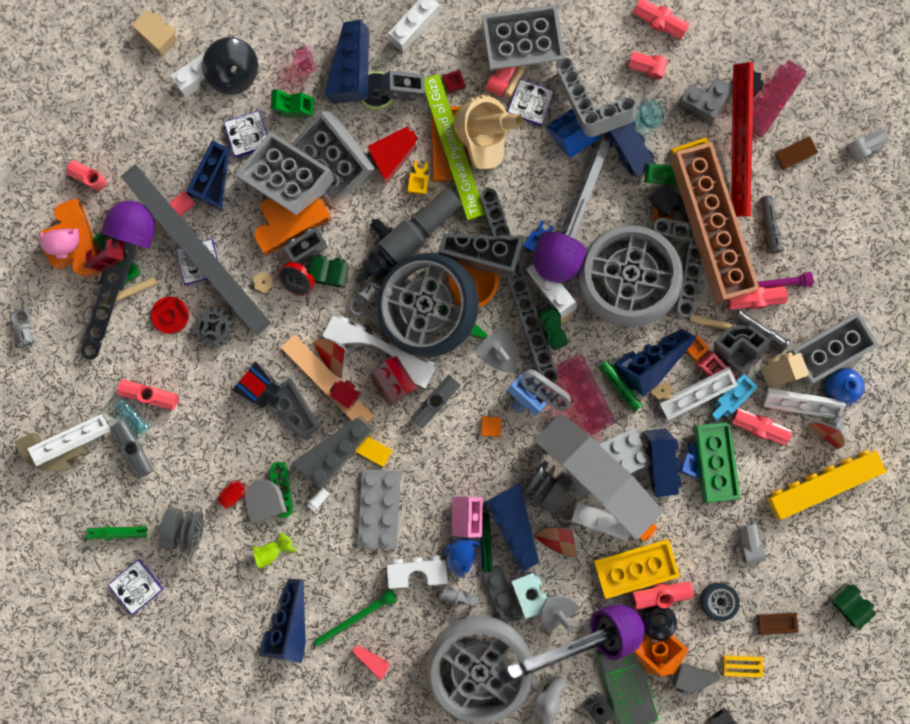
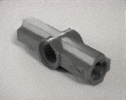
[410,374,461,429]
[110,420,154,479]

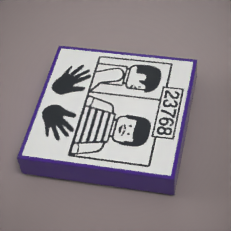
[507,79,555,127]
[224,111,267,158]
[175,239,219,285]
[108,559,164,615]

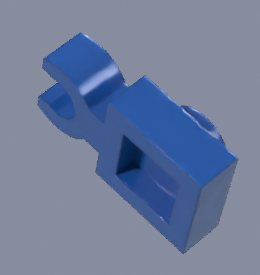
[523,220,553,253]
[678,442,699,479]

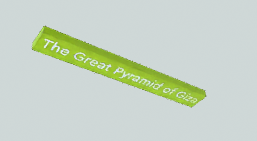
[424,74,485,221]

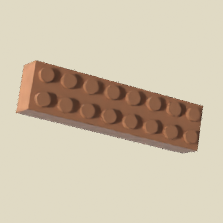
[669,142,760,303]

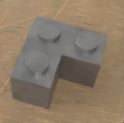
[678,77,733,124]

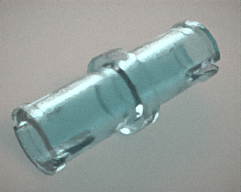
[115,398,151,434]

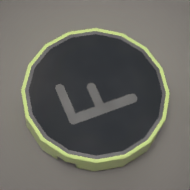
[361,72,393,110]

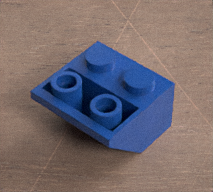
[546,108,601,158]

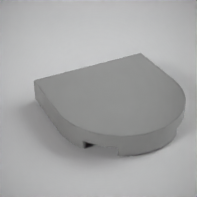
[245,480,287,524]

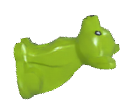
[253,533,296,569]

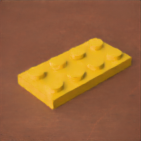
[593,539,680,599]

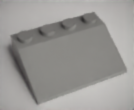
[481,4,565,70]
[291,111,378,207]
[235,132,334,215]

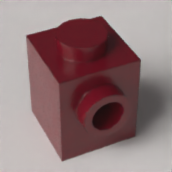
[330,379,361,410]

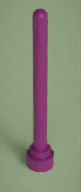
[757,272,814,288]

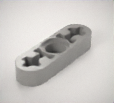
[521,369,571,411]

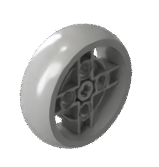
[578,225,683,327]
[426,616,534,724]

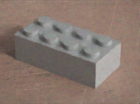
[786,312,879,385]
[566,428,651,497]

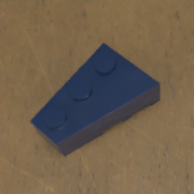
[605,121,656,177]
[186,140,230,212]
[643,428,681,497]

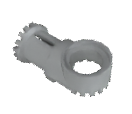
[350,279,380,317]
[11,309,36,347]
[438,584,480,608]

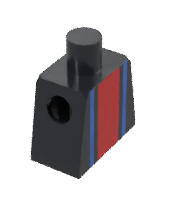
[232,361,280,408]

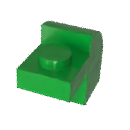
[270,89,314,118]

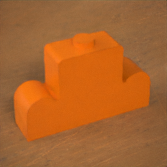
[40,198,102,278]
[255,198,332,256]

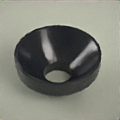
[641,606,677,641]

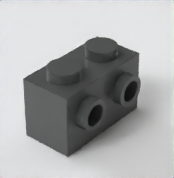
[380,71,425,101]
[283,227,328,265]

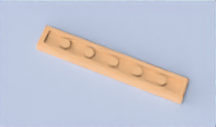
[281,334,374,422]

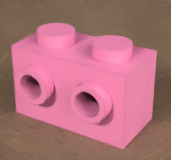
[451,497,483,537]

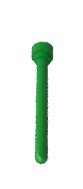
[314,588,398,646]

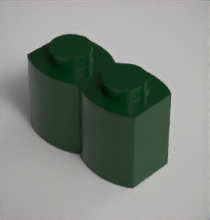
[307,254,349,288]
[538,306,567,350]
[828,583,876,630]

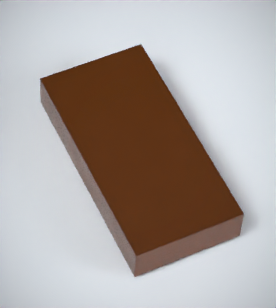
[775,136,818,170]
[757,612,799,635]

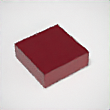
[442,69,466,94]

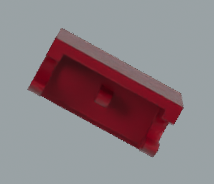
[84,239,123,272]

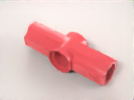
[632,0,690,40]
[727,286,788,310]
[117,379,179,410]
[731,408,792,446]
[631,581,694,610]

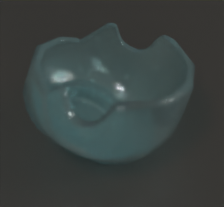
[637,100,665,129]

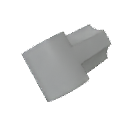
[847,129,888,161]
[739,524,766,564]

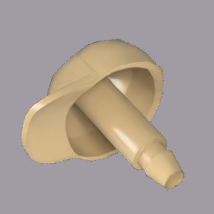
[454,95,524,169]

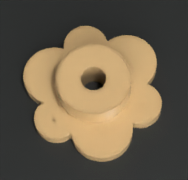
[253,271,274,294]
[651,382,674,400]

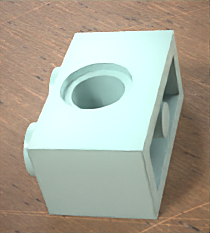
[511,572,547,619]

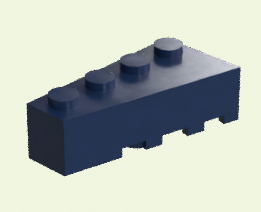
[324,19,369,104]
[485,483,539,572]

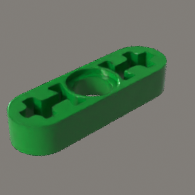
[270,462,293,518]

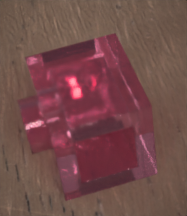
[291,45,317,76]

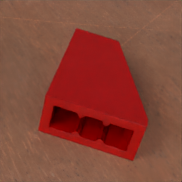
[367,126,418,184]

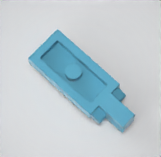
[711,374,758,421]

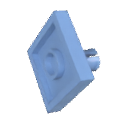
[507,371,548,416]

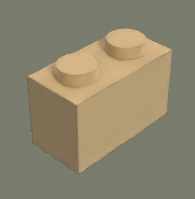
[132,9,178,56]
[761,352,809,388]

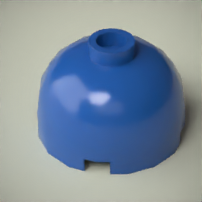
[824,368,865,406]
[444,538,480,578]

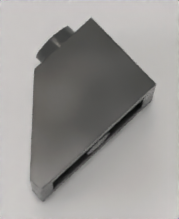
[672,662,720,695]

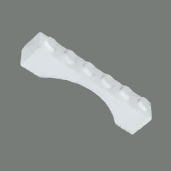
[322,315,436,389]

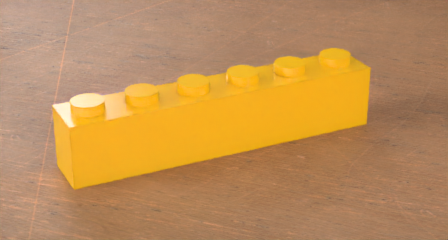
[766,449,887,520]

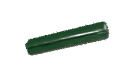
[480,513,493,571]

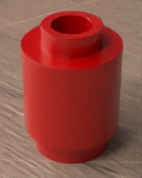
[217,480,246,509]

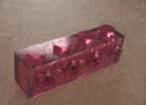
[752,60,807,138]
[557,354,616,435]

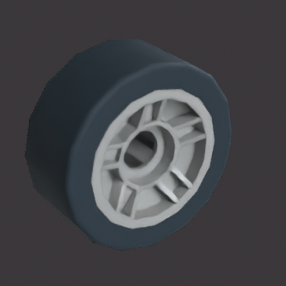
[700,582,740,621]

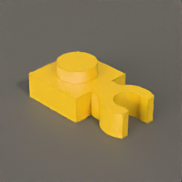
[408,161,429,195]

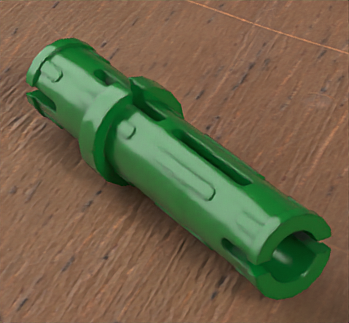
[598,360,643,412]
[86,525,148,541]

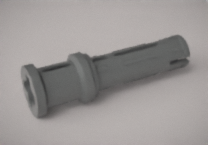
[760,195,784,254]
[734,310,791,354]

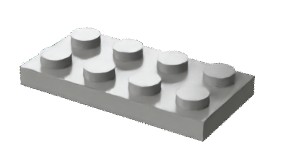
[358,469,401,549]

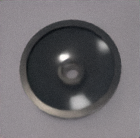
[202,37,258,95]

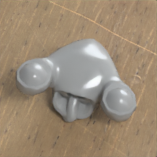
[535,676,567,724]

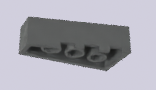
[438,234,524,278]
[292,416,375,489]

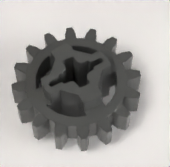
[192,307,235,349]

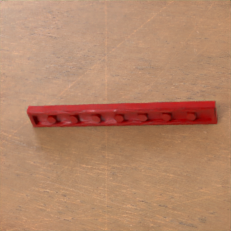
[731,62,754,217]

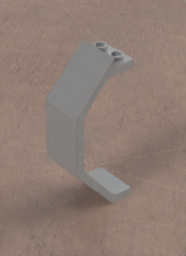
[534,413,664,541]

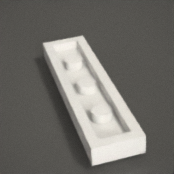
[659,367,738,420]
[763,388,846,419]
[27,414,110,466]

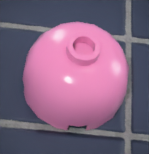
[38,228,79,258]

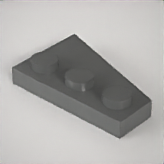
[267,378,321,437]

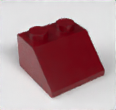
[369,356,418,408]

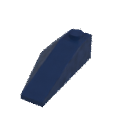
[614,329,696,396]
[259,579,306,663]

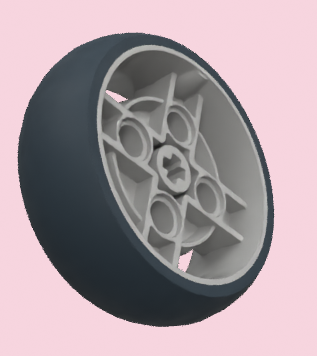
[377,253,479,357]

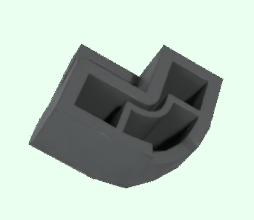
[713,325,771,375]

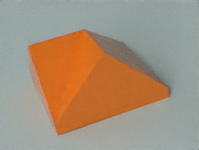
[633,635,689,677]

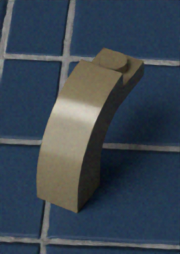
[14,433,89,471]

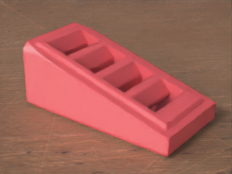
[695,350,738,380]
[352,644,390,680]

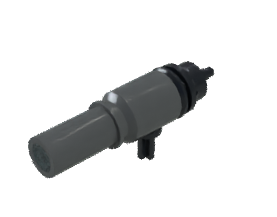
[356,187,462,284]

